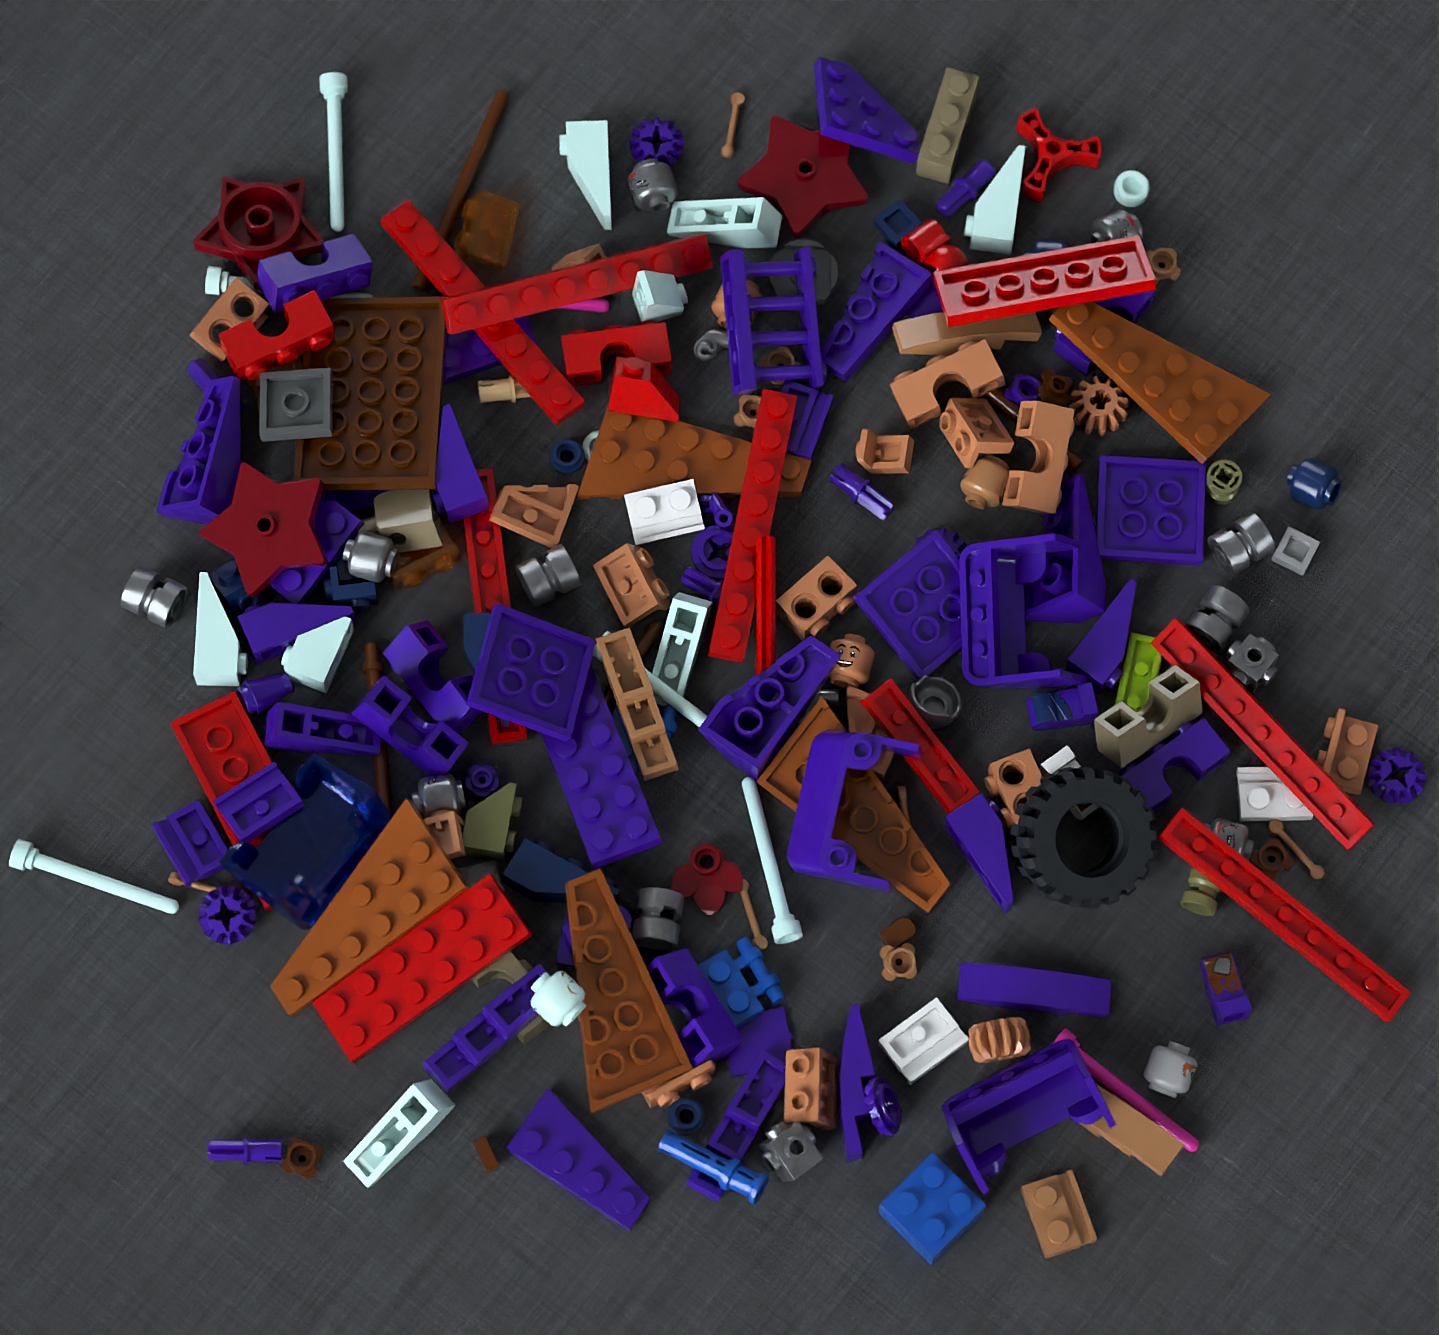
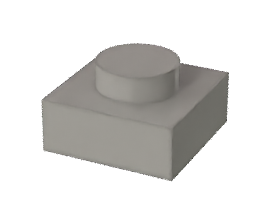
[1271,526,1320,576]

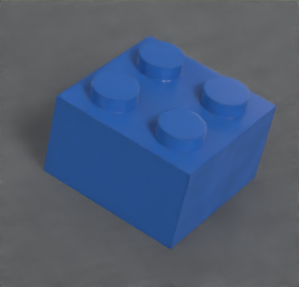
[878,1152,986,1265]

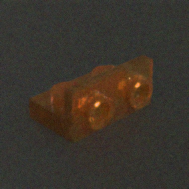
[455,190,520,270]
[390,519,460,590]

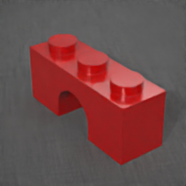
[219,290,335,382]
[561,321,672,387]

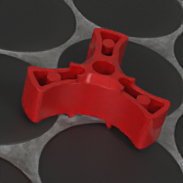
[1016,108,1101,202]

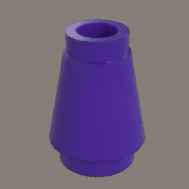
[236,672,293,715]

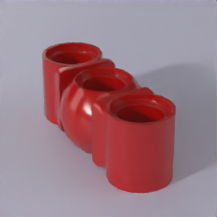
[901,219,973,285]

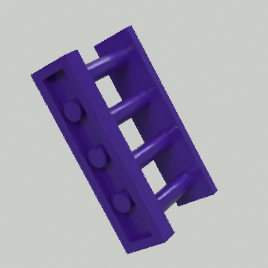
[720,247,827,396]

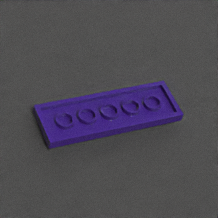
[540,663,662,870]

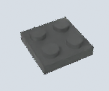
[259,367,333,442]

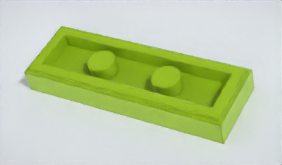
[1114,632,1162,712]

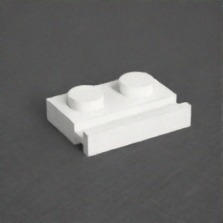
[624,479,705,545]
[1236,767,1313,822]
[878,997,969,1085]

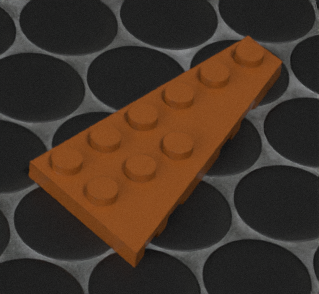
[1049,302,1271,464]
[577,404,811,500]
[756,696,951,914]
[270,798,469,1017]
[565,868,693,1114]

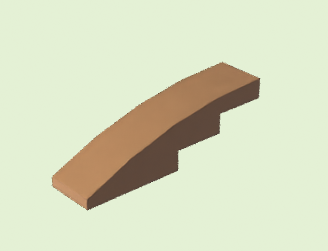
[892,312,1042,356]
[596,627,678,781]
[1079,1084,1185,1176]

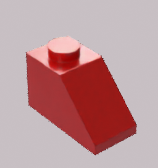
[608,357,680,422]

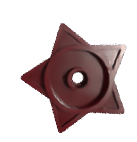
[738,115,868,238]
[193,176,325,290]
[199,462,328,597]

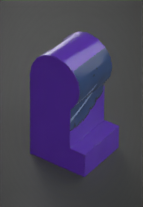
[1026,683,1098,731]

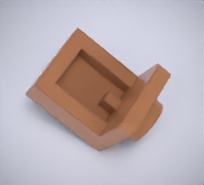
[856,429,915,474]

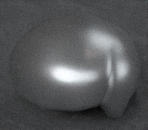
[908,675,962,729]

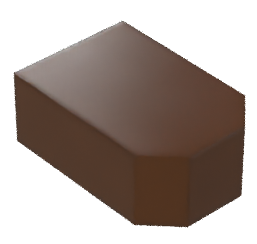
[879,917,916,947]
[473,1136,499,1174]

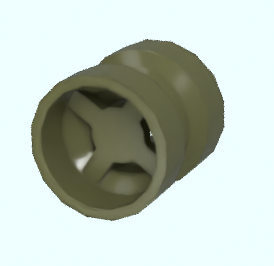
[1205,460,1242,505]
[1180,868,1222,916]

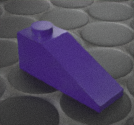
[431,404,489,524]
[1065,579,1137,695]
[238,603,356,665]
[264,702,381,755]
[943,794,1013,914]

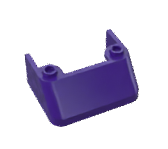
[959,533,1086,689]
[787,731,922,893]
[942,1039,1116,1194]

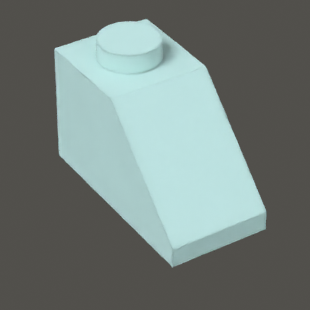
[281,617,354,694]

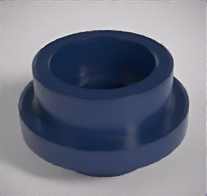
[549,439,585,474]
[668,1098,705,1135]

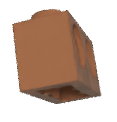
[189,277,269,362]
[776,556,857,641]
[985,748,1042,837]

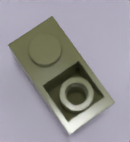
[462,783,523,863]

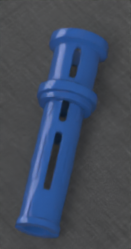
[658,1130,770,1205]

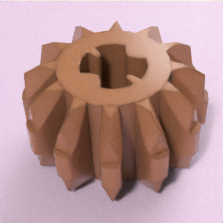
[1069,375,1129,437]
[968,1017,1031,1063]

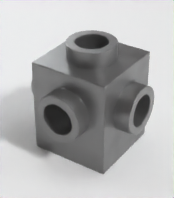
[1225,634,1279,694]
[758,1121,823,1182]

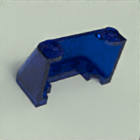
[219,752,393,930]

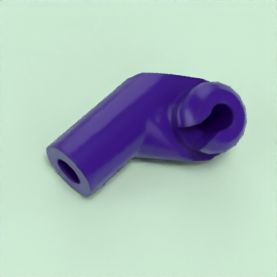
[700,493,733,527]

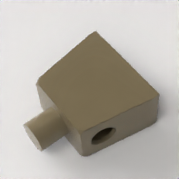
[358,489,442,553]

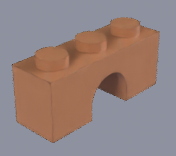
[889,339,1005,430]
[1002,401,1075,514]

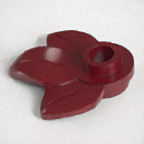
[671,844,743,916]

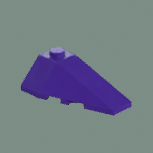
[156,375,241,525]
[1024,474,1106,624]
[698,636,841,780]

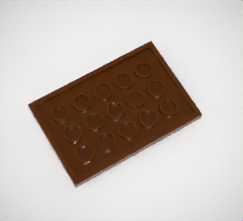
[293,296,447,491]

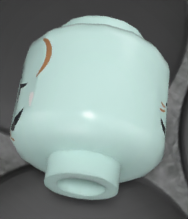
[531,971,586,1027]

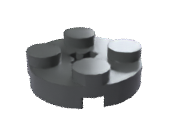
[768,239,838,306]

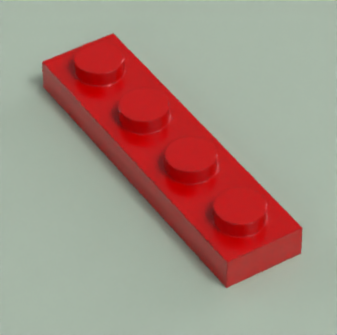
[860,678,980,814]

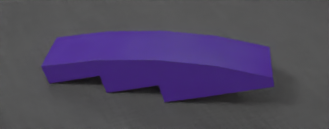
[957,963,1111,1019]
[422,964,547,1093]
[839,1003,875,1162]
[686,1050,786,1202]

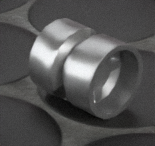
[1207,512,1275,577]
[516,544,581,607]
[121,566,187,628]
[1185,585,1250,653]
[632,888,684,950]

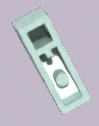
[559,120,611,230]
[964,145,1025,255]
[667,197,783,249]
[632,270,688,322]
[193,572,248,686]
[652,592,713,707]
[343,1079,456,1188]

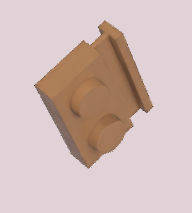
[1020,1169,1097,1259]

